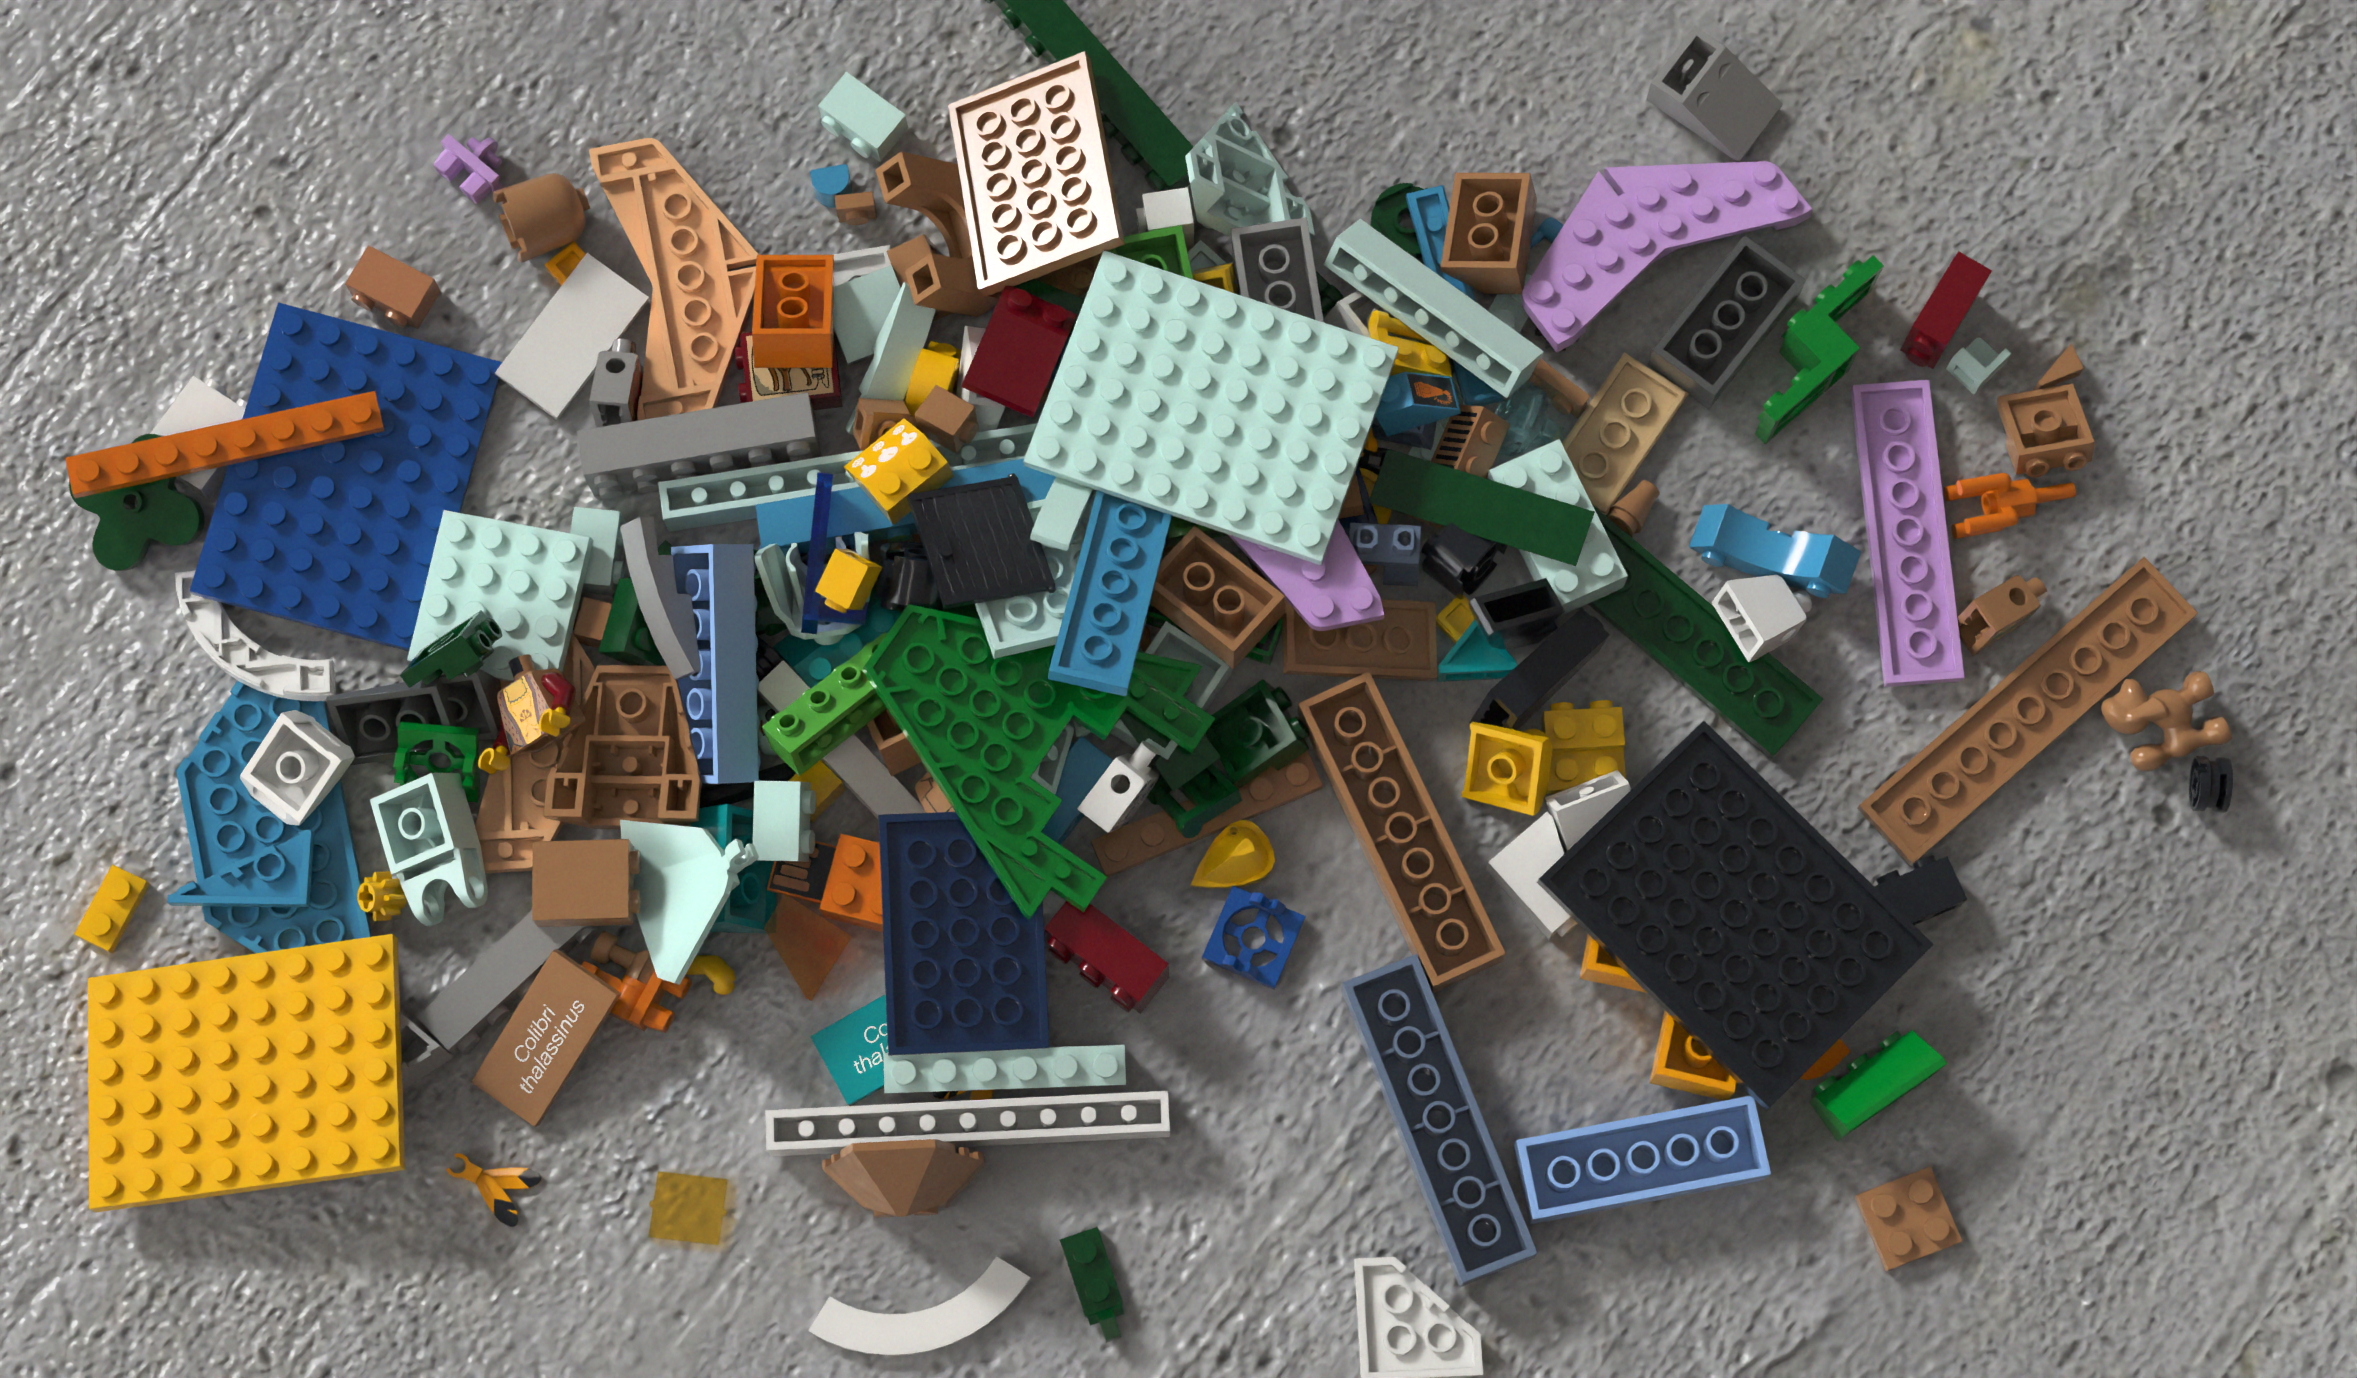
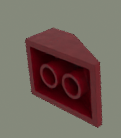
[961,286,1077,418]

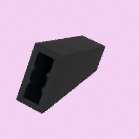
[1469,608,1610,730]

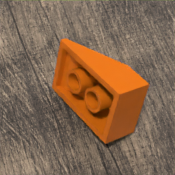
[752,255,834,368]

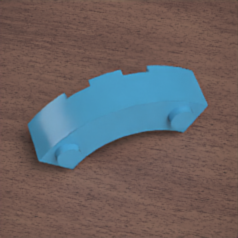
[1689,504,1861,598]

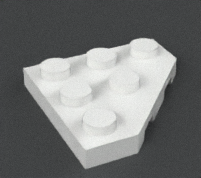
[1354,1257,1483,1378]

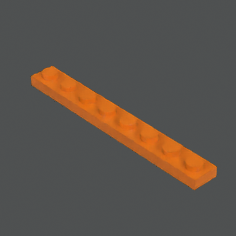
[65,391,385,498]

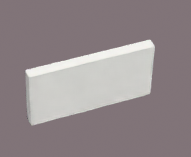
[495,253,649,420]

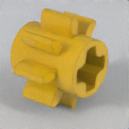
[357,871,407,921]

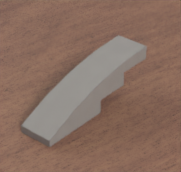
[620,517,701,679]

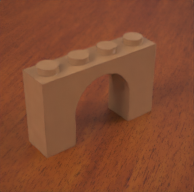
[876,151,1002,317]

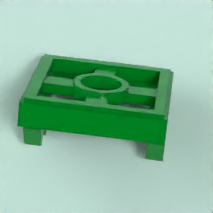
[393,722,481,803]

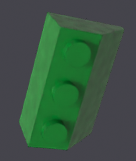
[1809,1030,1947,1142]

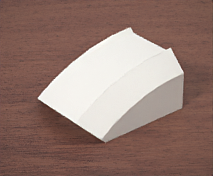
[240,710,355,826]

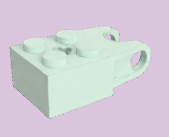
[370,773,488,927]

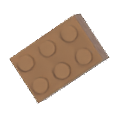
[1150,525,1285,669]

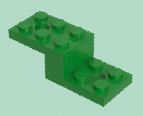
[1755,255,1884,445]

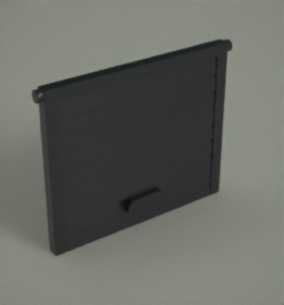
[907,473,1056,609]

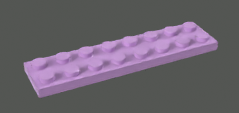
[1850,380,1965,687]

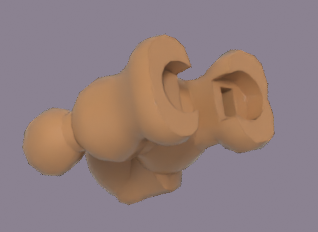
[2101,671,2232,771]

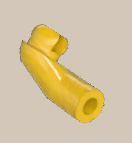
[685,955,736,995]

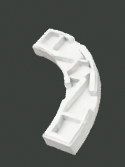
[175,570,336,701]
[808,1256,1031,1356]

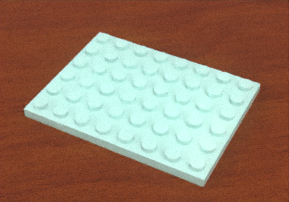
[1023,250,1399,565]

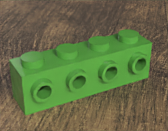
[762,632,887,776]

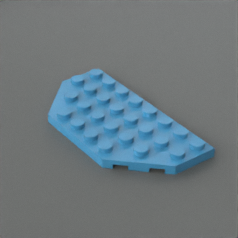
[176,681,373,953]

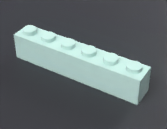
[1324,219,1544,398]
[883,1045,1126,1093]

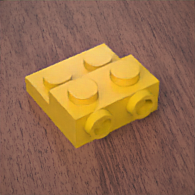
[1541,700,1626,794]

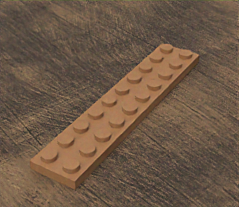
[1857,557,2198,866]

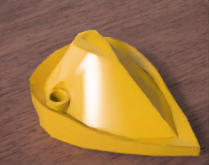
[1190,820,1275,888]

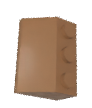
[1440,173,1537,294]

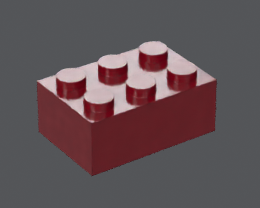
[1044,901,1170,1014]

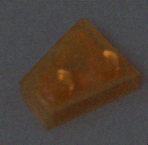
[763,894,852,1001]

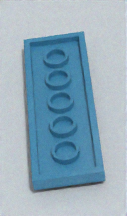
[1048,490,1172,696]

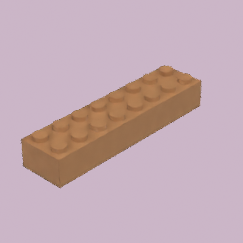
[1297,671,1506,993]

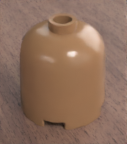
[493,173,590,263]

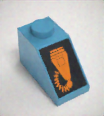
[1376,372,1461,437]

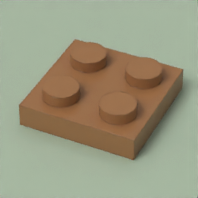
[1855,1166,1962,1272]

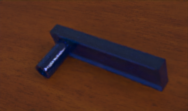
[801,472,868,634]

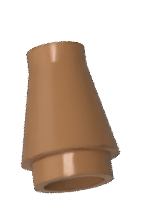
[1608,480,1660,537]

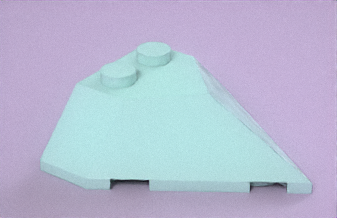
[1185,102,1315,239]

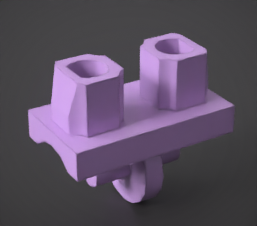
[433,134,505,204]

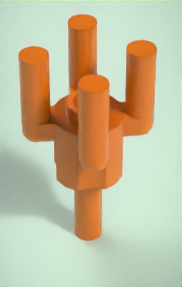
[1944,473,2076,539]

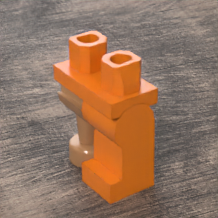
[581,931,692,1033]

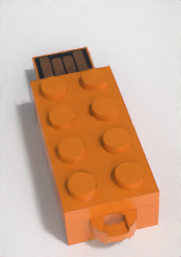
[767,833,883,932]

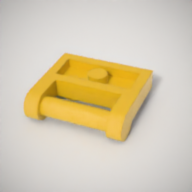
[1368,310,1452,378]

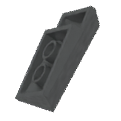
[325,669,501,765]

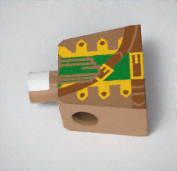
[1957,575,2048,656]

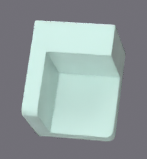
[1946,337,2012,395]

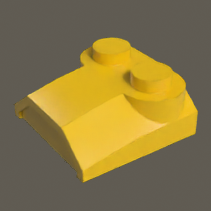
[1461,722,1553,816]

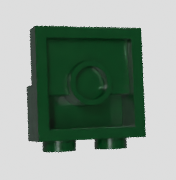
[400,610,502,688]
[1206,679,1310,788]

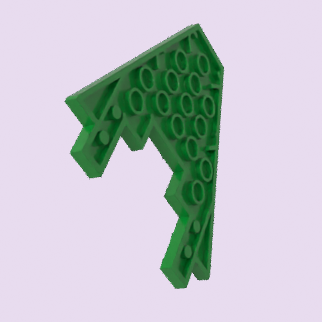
[863,604,1215,920]

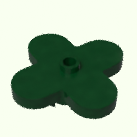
[69,434,205,571]

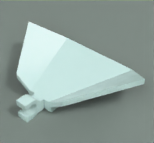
[620,820,759,985]

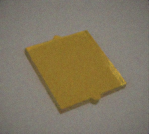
[648,1171,728,1246]

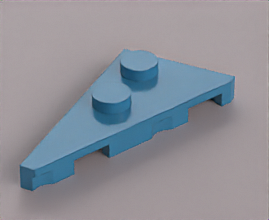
[167,830,314,908]

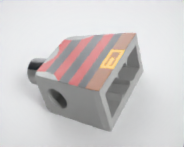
[589,339,643,427]

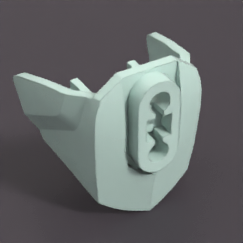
[754,532,871,645]

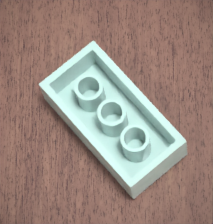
[1487,439,1628,616]

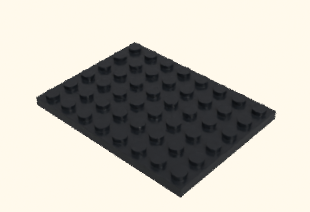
[1537,721,1934,1111]

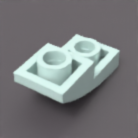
[1030,477,1094,551]

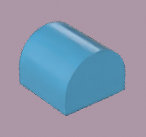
[810,164,852,208]

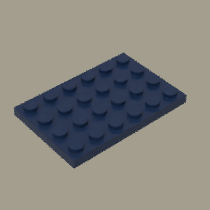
[878,812,1049,1056]

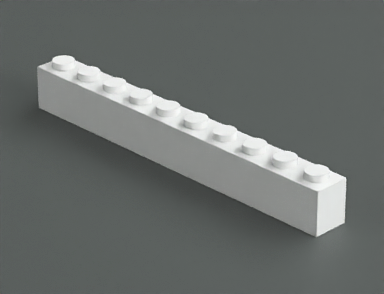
[765,1091,1170,1156]

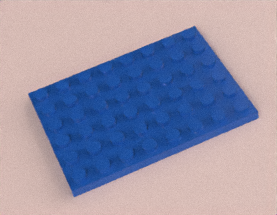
[190,302,503,652]

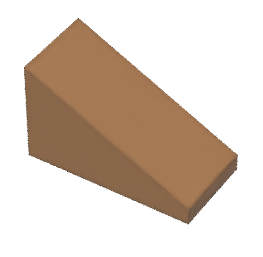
[2034,343,2084,390]

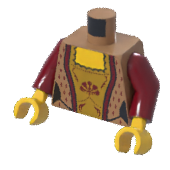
[478,654,586,775]

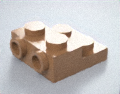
[1996,383,2095,478]

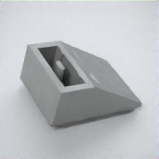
[1646,26,1783,162]

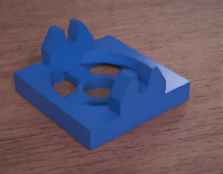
[1202,886,1306,990]

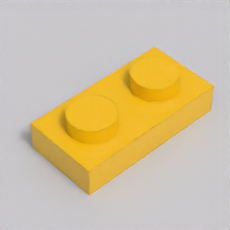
[74,864,150,954]

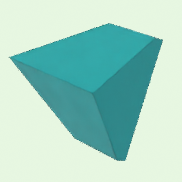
[1437,619,1517,682]

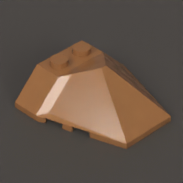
[543,665,702,830]
[822,1139,985,1218]

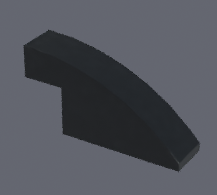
[1469,578,1565,649]

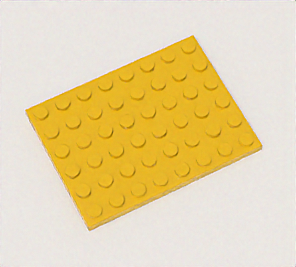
[88,934,405,1213]

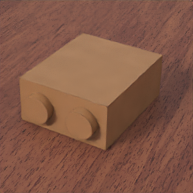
[532,839,641,927]

